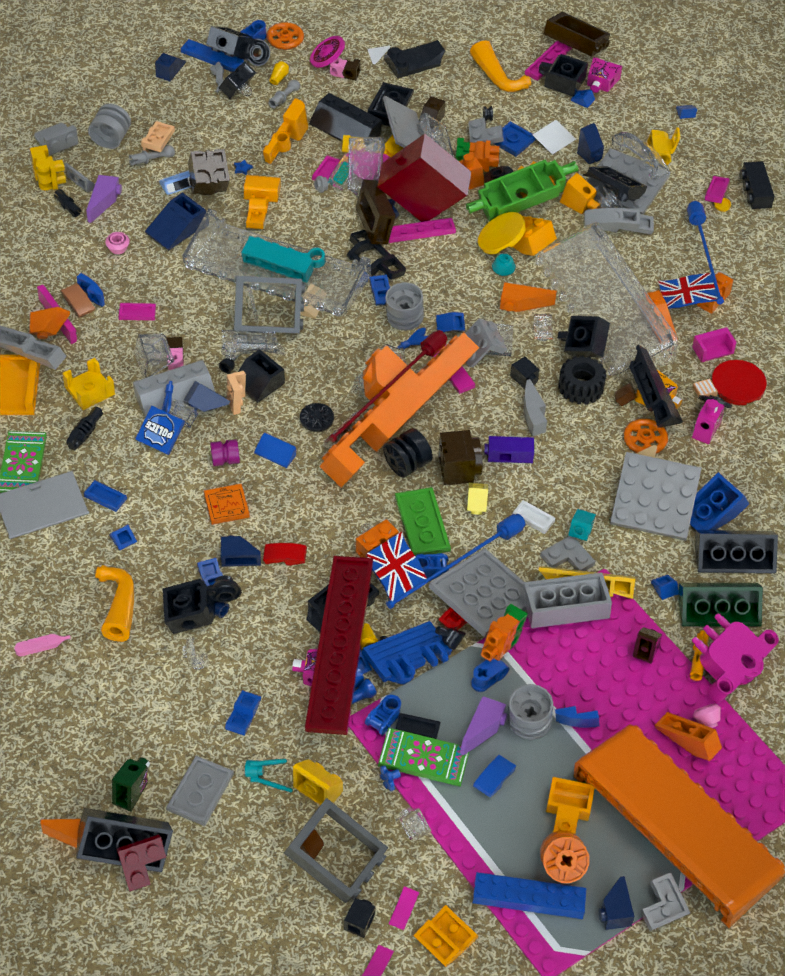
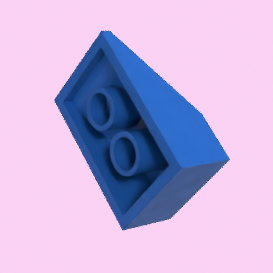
[690,472,749,530]

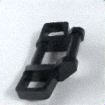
[347,230,406,279]

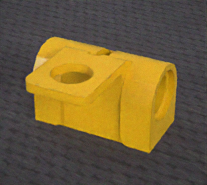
[647,127,680,166]

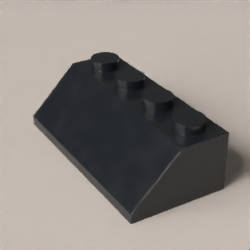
[309,93,382,150]
[695,530,778,573]
[76,808,173,872]

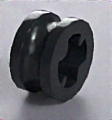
[483,106,493,121]

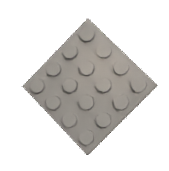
[587,148,670,215]
[610,452,702,541]
[428,548,527,637]

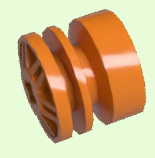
[540,830,589,883]

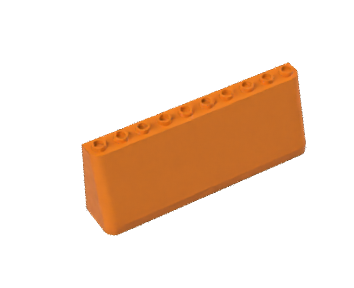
[573,724,785,928]

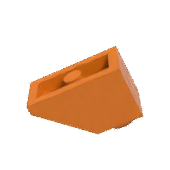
[30,307,70,339]

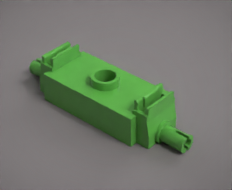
[466,159,578,222]

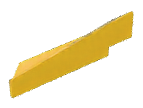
[539,566,635,599]

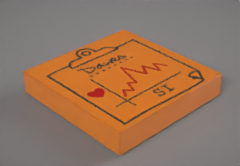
[204,484,250,525]

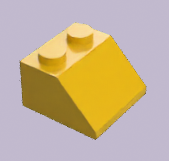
[293,759,343,805]

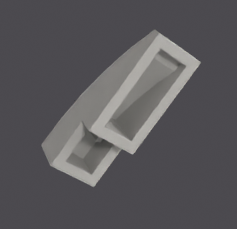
[524,379,547,437]

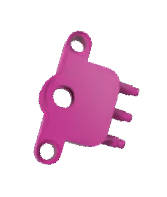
[692,613,779,702]

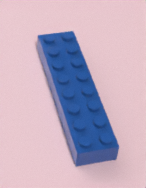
[472,872,586,919]

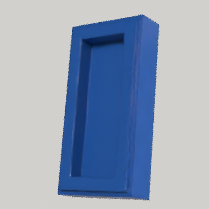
[84,480,127,512]

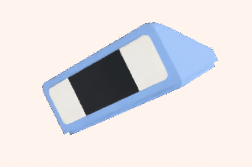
[159,170,191,195]

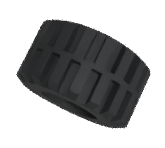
[558,356,606,405]

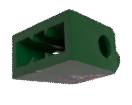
[112,757,150,812]

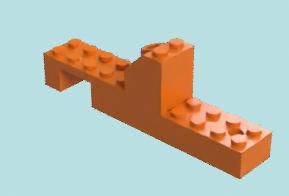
[319,332,479,488]

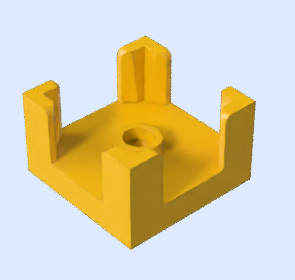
[62,357,115,410]

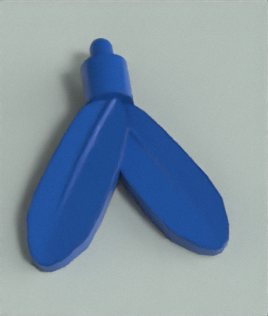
[397,328,428,349]
[162,380,174,413]

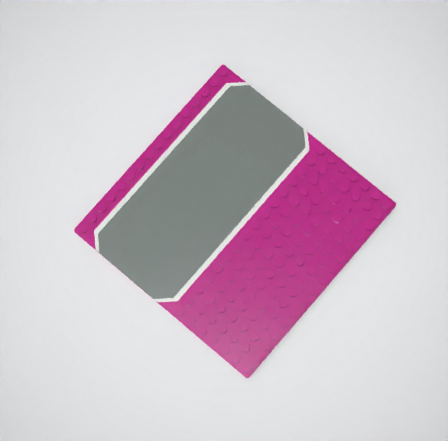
[349,569,785,976]

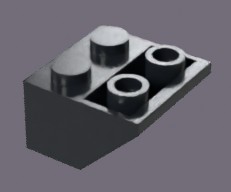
[238,349,285,403]

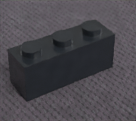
[739,161,775,209]

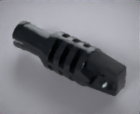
[66,406,103,450]

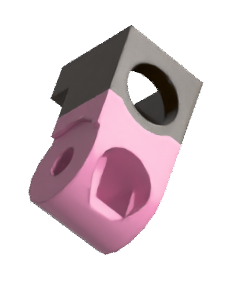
[329,58,361,81]
[164,337,183,370]

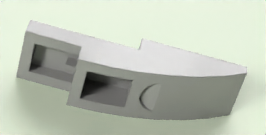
[584,208,654,234]

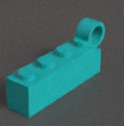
[241,236,326,283]

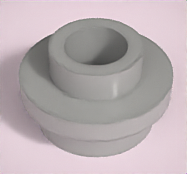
[314,176,328,193]

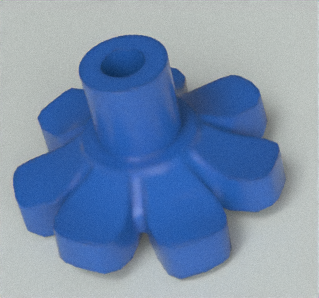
[379,765,401,791]

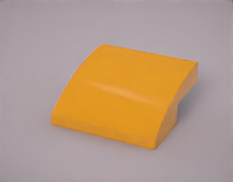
[413,905,479,967]

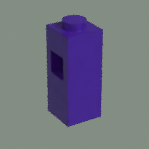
[484,436,534,463]

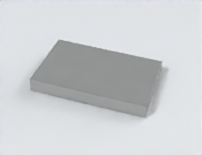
[166,756,234,826]

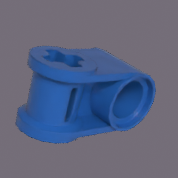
[240,20,266,40]
[415,553,449,579]
[471,659,510,692]
[365,694,401,736]

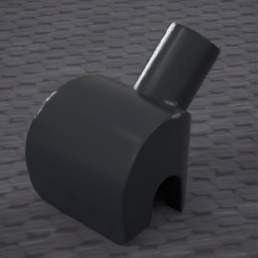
[435,626,466,650]

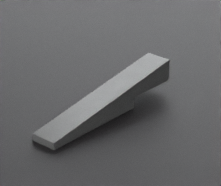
[0,326,66,370]

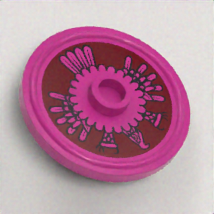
[310,36,345,68]

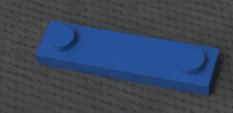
[181,39,244,72]

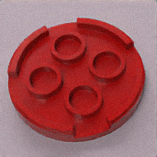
[711,360,767,405]

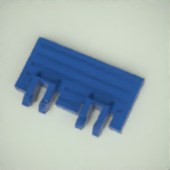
[362,621,452,682]

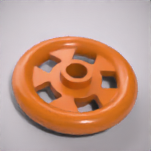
[266,22,304,50]
[623,419,668,454]

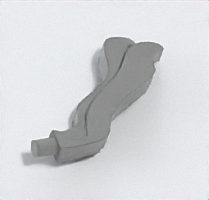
[210,62,224,93]

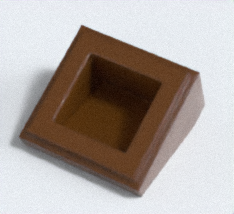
[615,383,637,406]
[300,829,324,859]

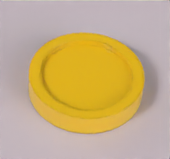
[714,198,731,211]

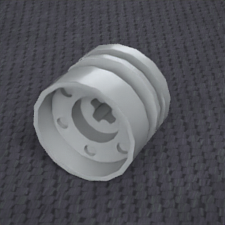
[88,103,131,149]
[385,282,424,331]
[508,684,553,740]

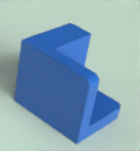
[436,312,465,332]

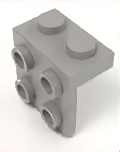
[34,123,79,155]
[465,318,507,368]

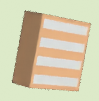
[693,379,718,397]

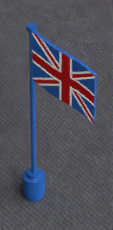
[658,201,724,309]
[366,514,526,609]

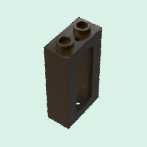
[543,11,610,57]
[355,179,396,245]

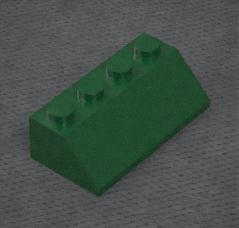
[678,583,763,626]

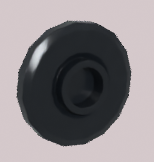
[484,166,514,183]
[698,395,732,409]
[300,403,334,432]

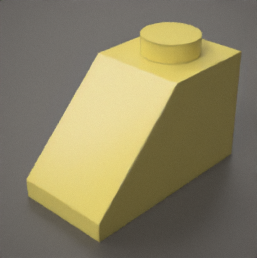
[467,483,488,515]

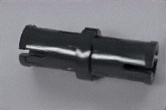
[54,189,82,217]

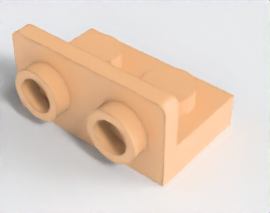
[141,121,175,153]
[227,371,246,415]

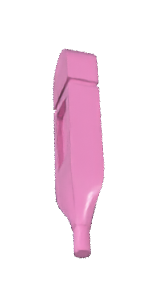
[14,634,71,656]

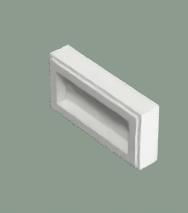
[512,500,555,534]

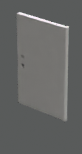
[383,96,423,148]
[0,471,89,539]

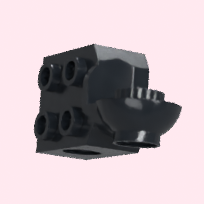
[206,26,271,66]
[162,575,242,634]

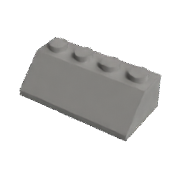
[133,360,215,418]
[524,573,612,628]

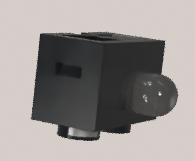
[218,61,256,99]

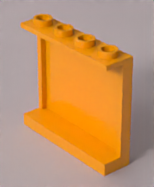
[0,355,40,415]

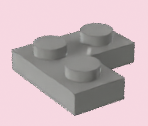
[469,118,504,144]
[540,536,596,571]
[640,872,690,931]

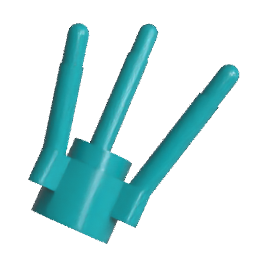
[245,759,293,793]

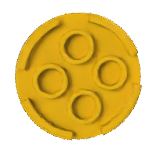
[478,212,526,254]

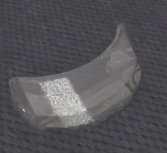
[612,132,669,181]

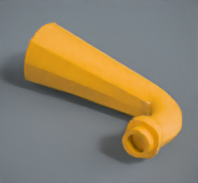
[470,40,531,92]
[95,565,134,642]

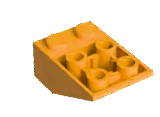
[513,216,557,256]

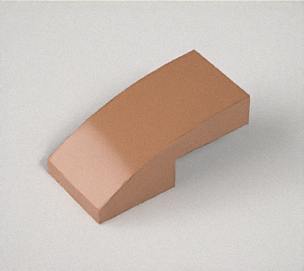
[61,283,95,318]

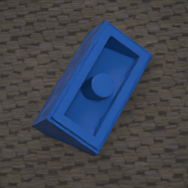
[254,433,296,468]

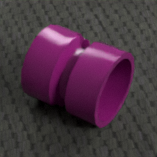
[210,439,240,467]

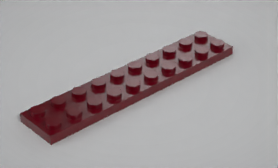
[305,556,374,735]

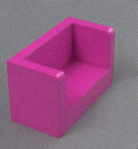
[692,327,736,363]

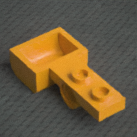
[263,98,308,164]
[244,175,281,229]
[546,777,595,862]

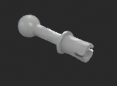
[268,80,300,108]
[129,145,175,166]

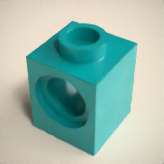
[568,509,596,541]

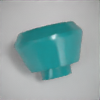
[492,254,516,276]

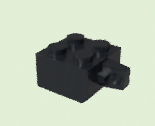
[539,54,588,96]
[557,316,610,358]

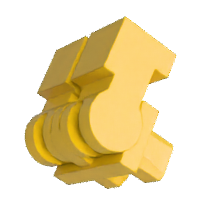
[30,145,66,191]

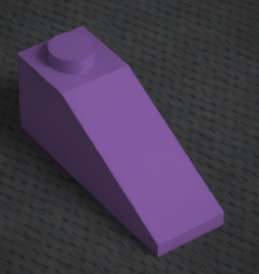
[86,175,122,223]
[460,696,508,755]

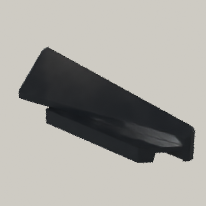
[629,344,683,428]

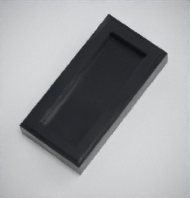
[396,713,441,739]

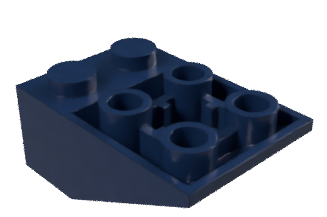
[145,192,207,251]

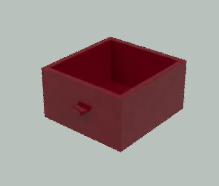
[377,134,471,222]

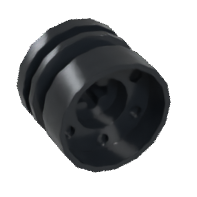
[383,428,433,478]

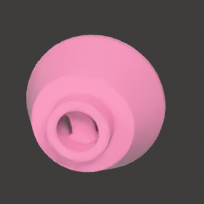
[105,232,129,254]
[693,704,721,728]

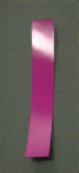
[362,886,419,976]

